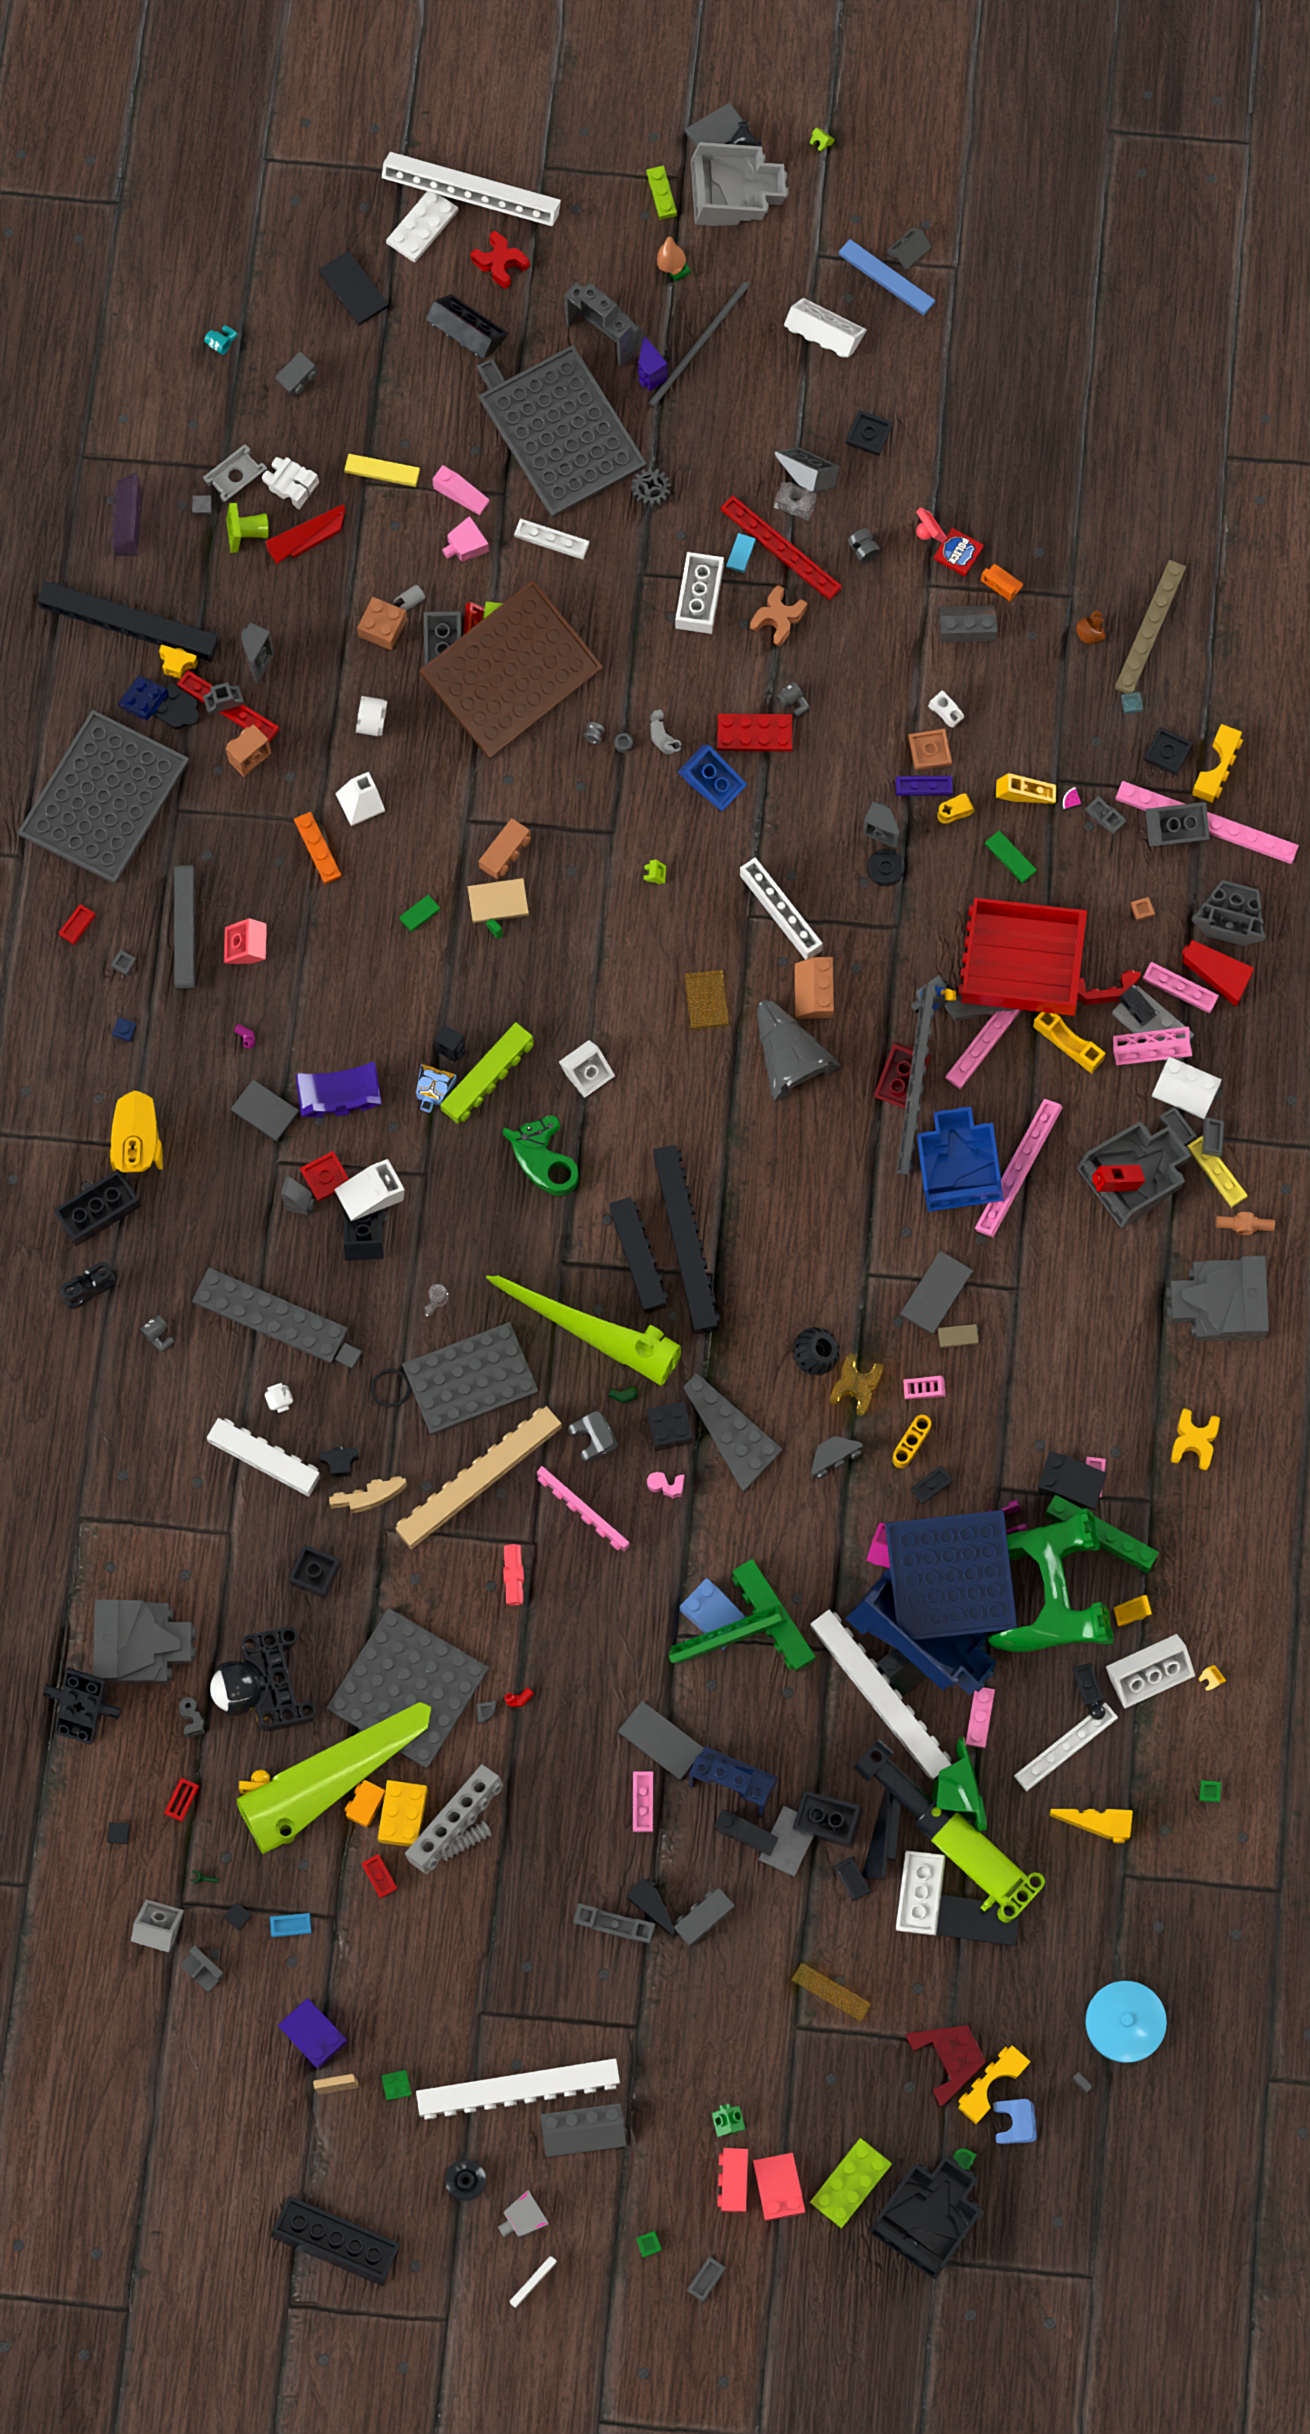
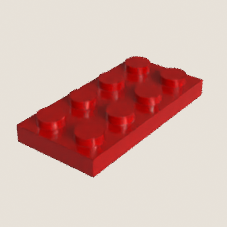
[717,714,792,752]

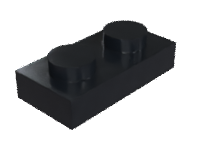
[910,1466,953,1505]

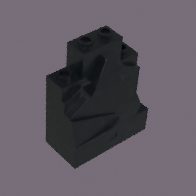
[868,2156,982,2280]

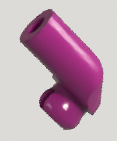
[234,1024,255,1049]

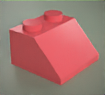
[224,918,267,964]

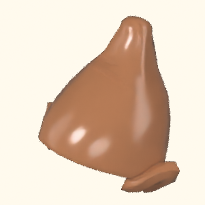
[657,237,686,275]

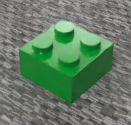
[381,2070,412,2101]

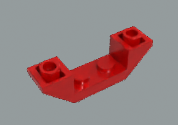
[1077,970,1141,1005]

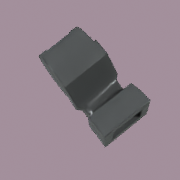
[179,1697,206,1738]

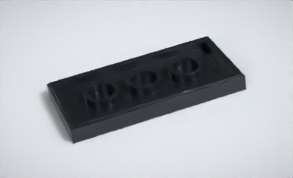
[318,251,389,326]
[936,1895,1019,1946]

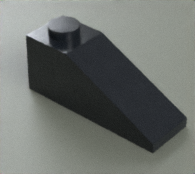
[714,1809,779,1856]
[627,1877,675,1937]

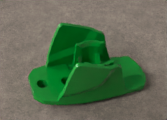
[932,1736,987,1833]

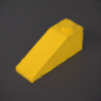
[996,773,1056,804]

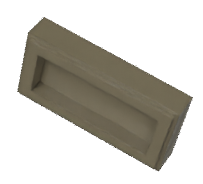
[938,1324,979,1348]

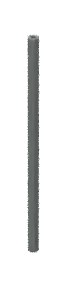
[649,281,749,407]

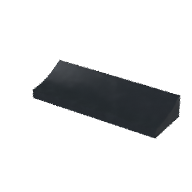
[271,2196,400,2286]

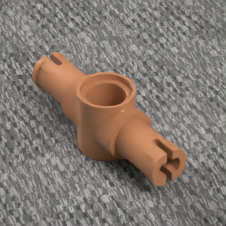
[1215,1212,1275,1235]

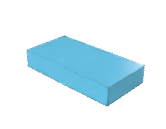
[727,533,756,573]

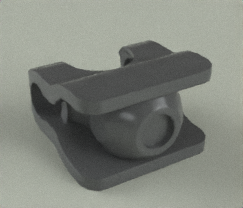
[568,1411,618,1462]

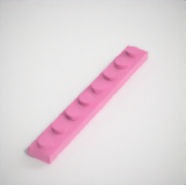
[975,1099,1062,1237]

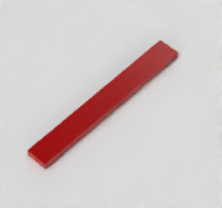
[720,495,842,601]

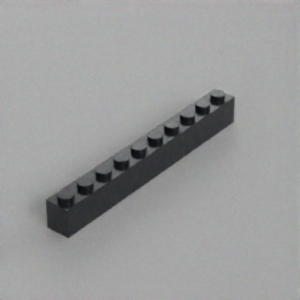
[37,581,220,662]
[653,1145,720,1335]

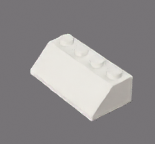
[784,298,867,358]
[1106,1634,1195,1709]

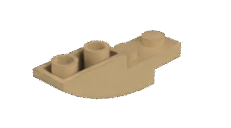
[329,1477,407,1513]

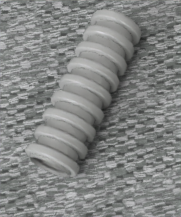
[442,1820,492,1861]

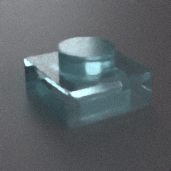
[1121,692,1143,714]

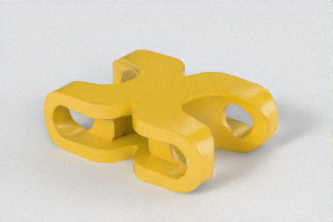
[1171,1408,1220,1471]

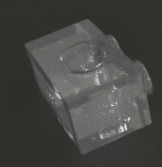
[774,481,817,520]

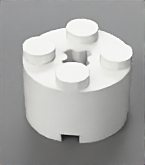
[356,696,387,736]

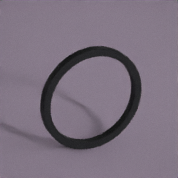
[371,1369,410,1407]

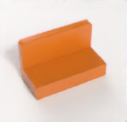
[981,564,1023,601]

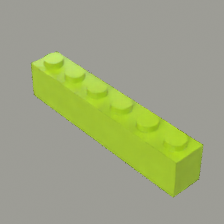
[440,1022,534,1124]

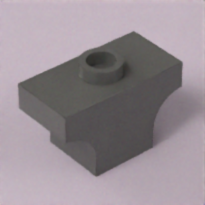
[203,682,244,715]

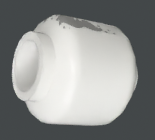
[265,1383,293,1413]

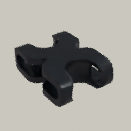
[60,1262,116,1309]

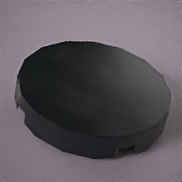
[867,849,905,886]

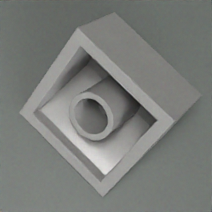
[131,1899,184,1952]

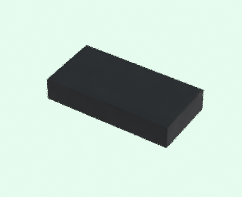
[834,1856,871,1902]

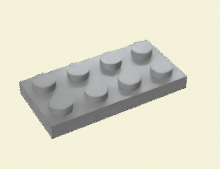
[1112,985,1194,1061]

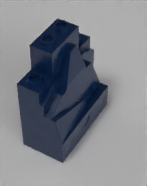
[689,1746,778,1817]

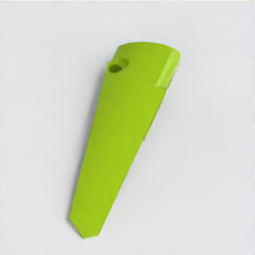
[486,1275,681,1386]
[237,1702,431,1854]

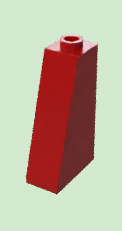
[1181,940,1254,1007]

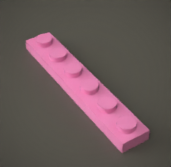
[537,1466,629,1552]

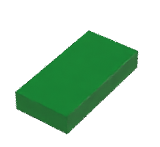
[399,895,440,933]

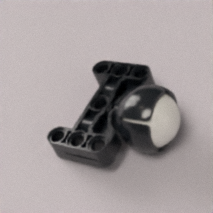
[210,1627,316,1732]

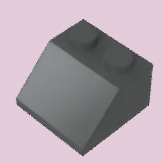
[863,802,900,849]

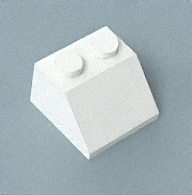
[559,1040,615,1098]

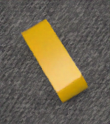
[893,1415,931,1468]

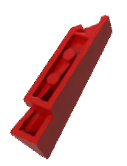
[266,504,346,565]

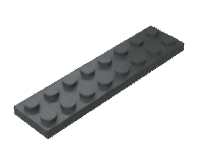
[192,1268,348,1364]

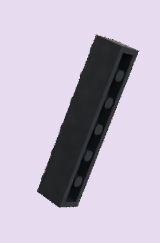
[609,1197,669,1314]

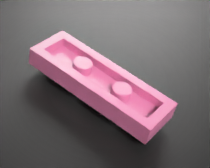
[966,1688,995,1749]
[633,1772,653,1832]

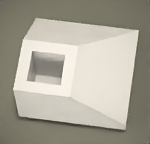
[336,772,385,826]

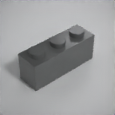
[674,1888,735,1948]

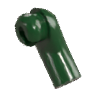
[608,1386,638,1403]

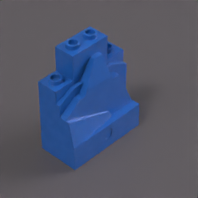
[917,1107,1004,1212]

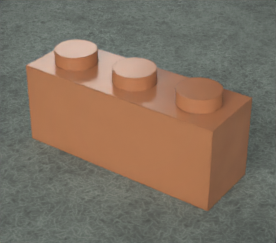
[478,818,531,880]

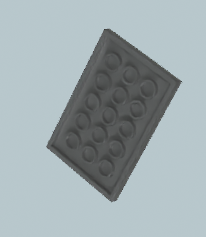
[402,1322,539,1435]

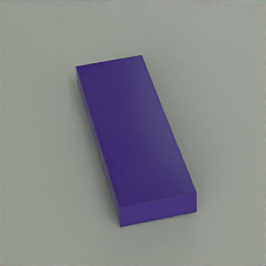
[896,776,952,796]

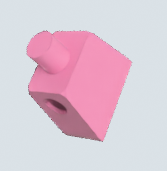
[442,517,489,562]

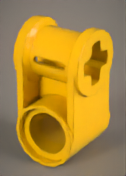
[937,794,975,824]

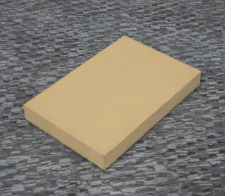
[468,878,529,923]
[313,2074,359,2095]

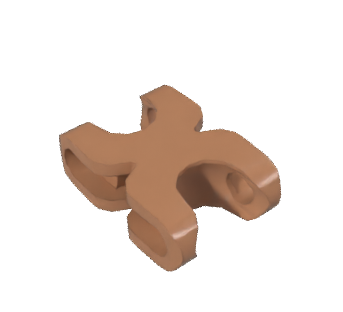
[750,585,808,646]

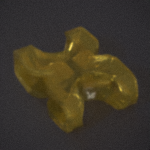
[830,1352,884,1417]

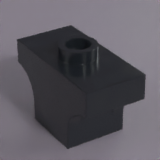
[319,1447,360,1478]

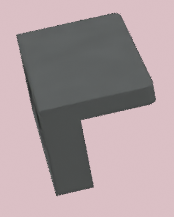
[887,228,931,269]

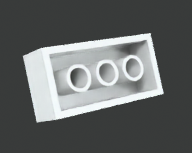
[675,552,724,634]

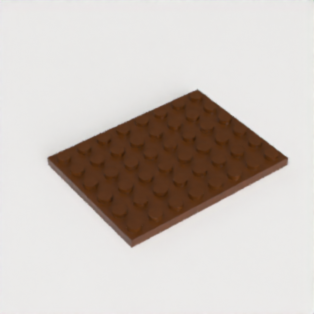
[418,580,603,759]

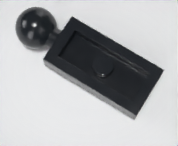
[1072,1663,1106,1720]

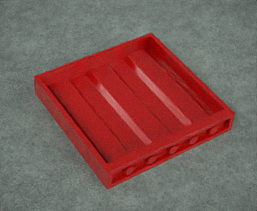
[958,898,1087,1016]

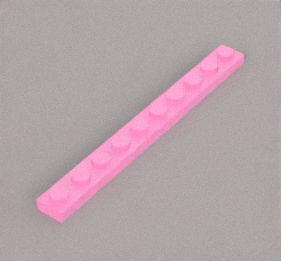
[1115,781,1299,864]

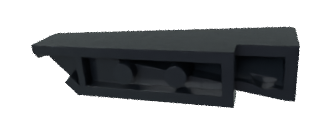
[862,1788,901,1880]

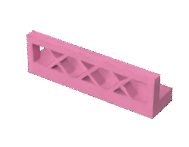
[1113,1027,1192,1065]

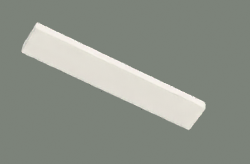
[1014,1702,1118,1792]

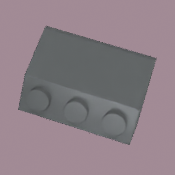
[939,605,997,642]
[241,623,275,684]

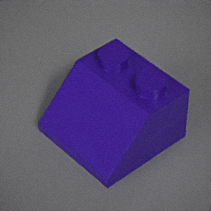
[638,337,667,391]

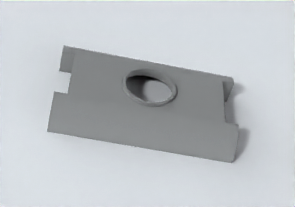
[203,444,267,502]

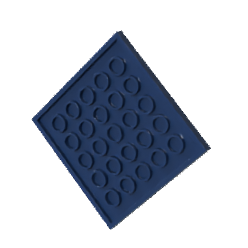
[885,1510,1017,1640]

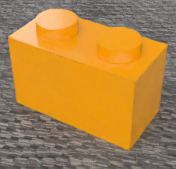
[345,1780,385,1828]

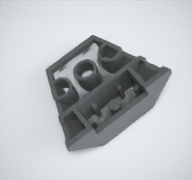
[1192,880,1266,946]

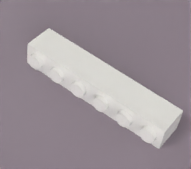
[740,858,823,960]
[207,1418,321,1497]

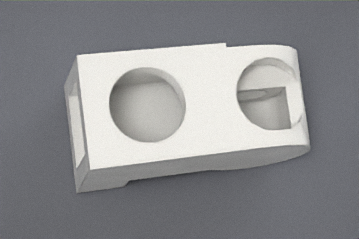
[928,690,964,728]

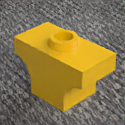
[159,645,198,679]

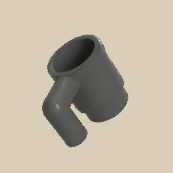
[776,682,809,717]
[140,1315,175,1352]

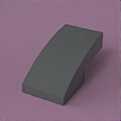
[1084,796,1126,834]

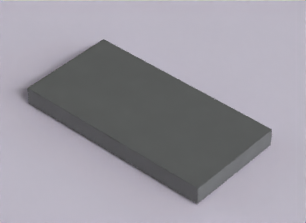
[900,1251,973,1335]
[618,1701,704,1781]

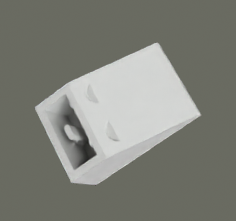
[335,1159,405,1221]

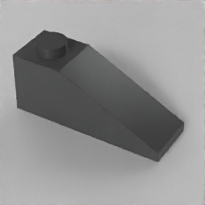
[281,1176,315,1215]

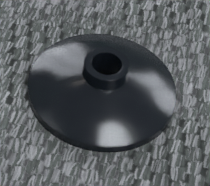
[445,2159,486,2201]

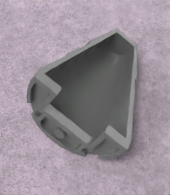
[756,1000,841,1102]

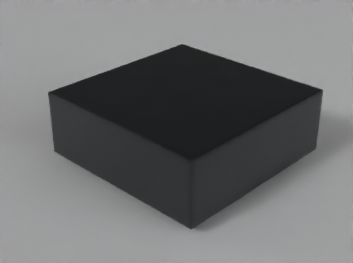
[107,1822,130,1845]
[223,1902,252,1931]

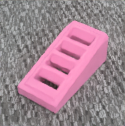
[904,1376,946,1399]

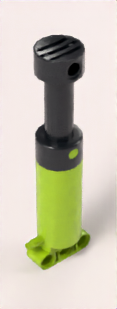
[853,1739,1045,1923]

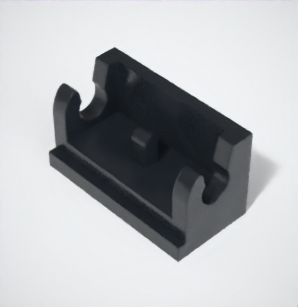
[1117,984,1159,1027]

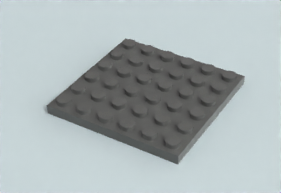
[326,1608,489,1770]

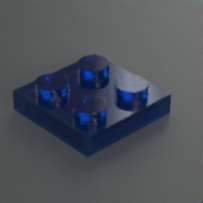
[118,675,169,721]

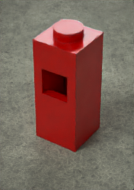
[1092,1165,1145,1192]

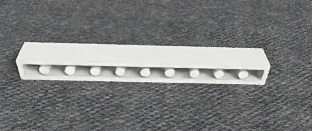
[382,152,561,226]
[810,1610,952,1782]
[416,2059,620,2120]

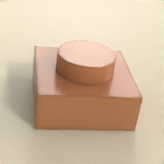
[1130,897,1155,922]

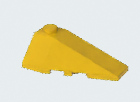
[1049,1809,1133,1843]

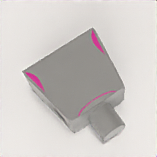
[498,2191,549,2238]

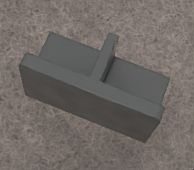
[180,1946,225,1992]

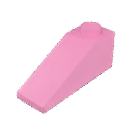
[433,465,490,515]

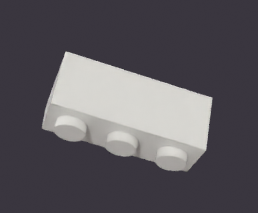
[1152,1057,1222,1119]

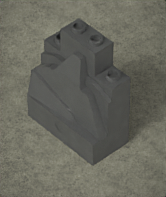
[564,282,644,368]
[1077,1121,1191,1229]
[1166,1256,1269,1341]
[93,1600,197,1685]

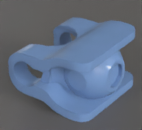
[993,2099,1037,2144]

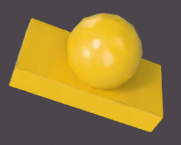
[1113,1595,1152,1626]
[239,1770,270,1794]

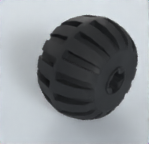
[792,1327,840,1375]

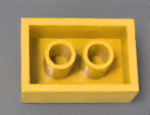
[378,1780,428,1847]

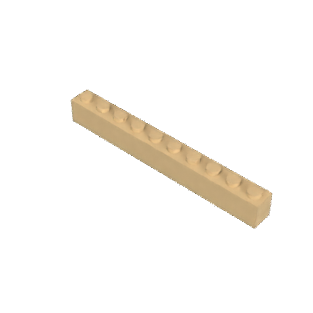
[395,1406,562,1550]

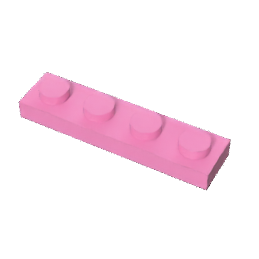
[1142,962,1219,1013]

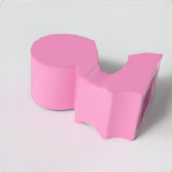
[647,1472,685,1499]

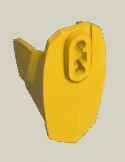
[110,1091,163,1172]

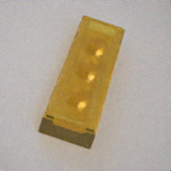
[791,1963,871,2022]

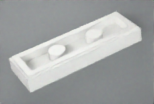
[510,2256,557,2308]

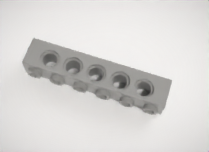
[405,1764,503,1874]

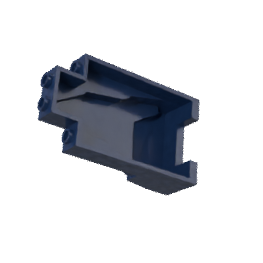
[846,1567,997,1695]

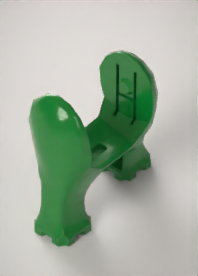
[988,1509,1114,1653]

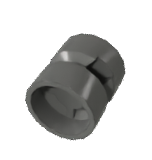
[848,528,881,563]

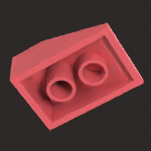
[753,2153,805,2222]

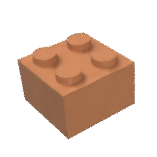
[357,597,407,650]
[226,724,271,777]

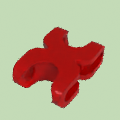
[470,231,530,289]

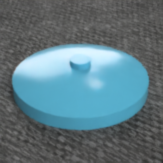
[1085,1981,1167,2063]

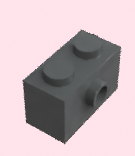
[275,352,319,397]

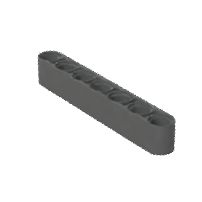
[174,865,195,989]

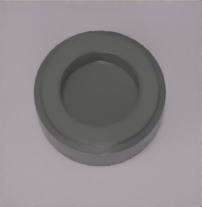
[614,733,633,753]

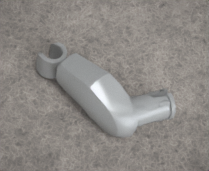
[650,710,681,754]

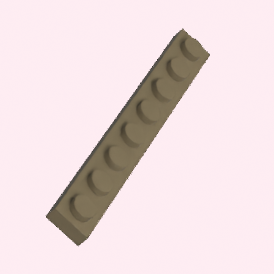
[1115,560,1186,695]

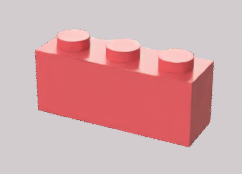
[718,2148,748,2213]

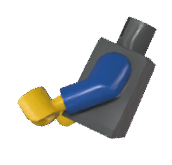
[911,975,957,1013]

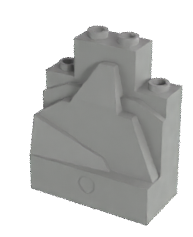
[691,142,788,226]

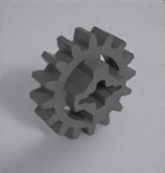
[631,468,671,508]

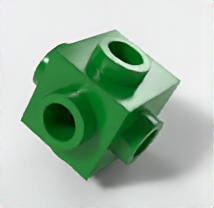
[712,2104,745,2137]

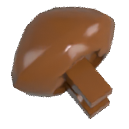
[1076,610,1106,644]

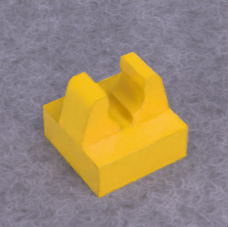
[1199,1665,1226,1690]

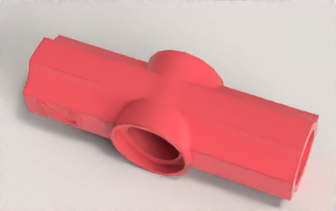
[503,1544,524,1606]

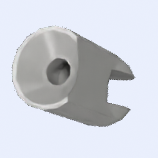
[392,585,425,612]

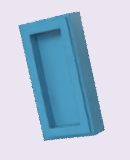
[270,1913,312,1938]

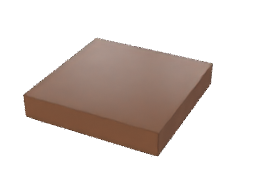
[908,729,952,771]

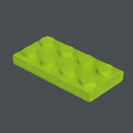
[810,2138,892,2229]

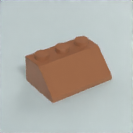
[794,957,834,1019]

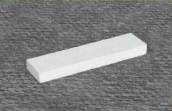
[514,519,589,559]

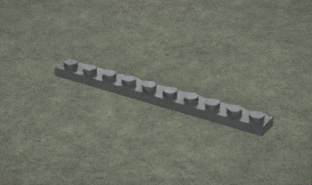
[896,984,937,1175]

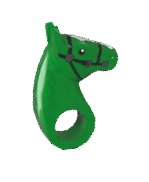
[502,1115,579,1196]

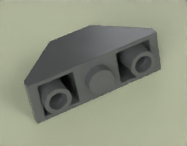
[811,1436,863,1479]

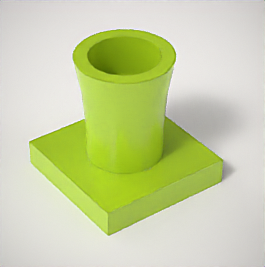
[226,503,268,553]

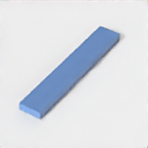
[839,239,935,316]

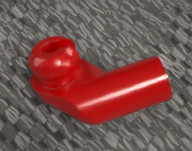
[504,1687,534,1707]

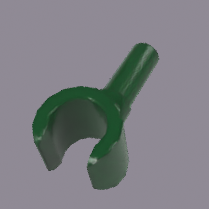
[190,1870,219,1884]

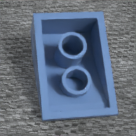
[680,1578,746,1650]

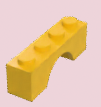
[1192,724,1243,803]
[1033,1012,1105,1074]
[958,2046,1030,2124]

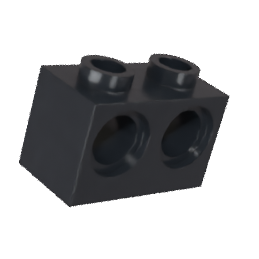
[434,1024,466,1063]

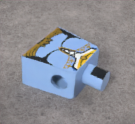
[416,1064,457,1113]

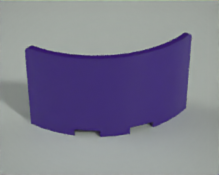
[296,1062,381,1118]

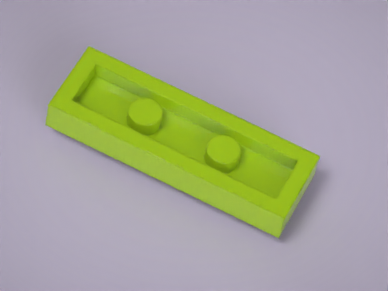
[646,166,677,220]

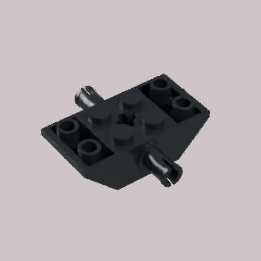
[43,1667,122,1745]

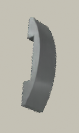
[573,1903,656,1944]

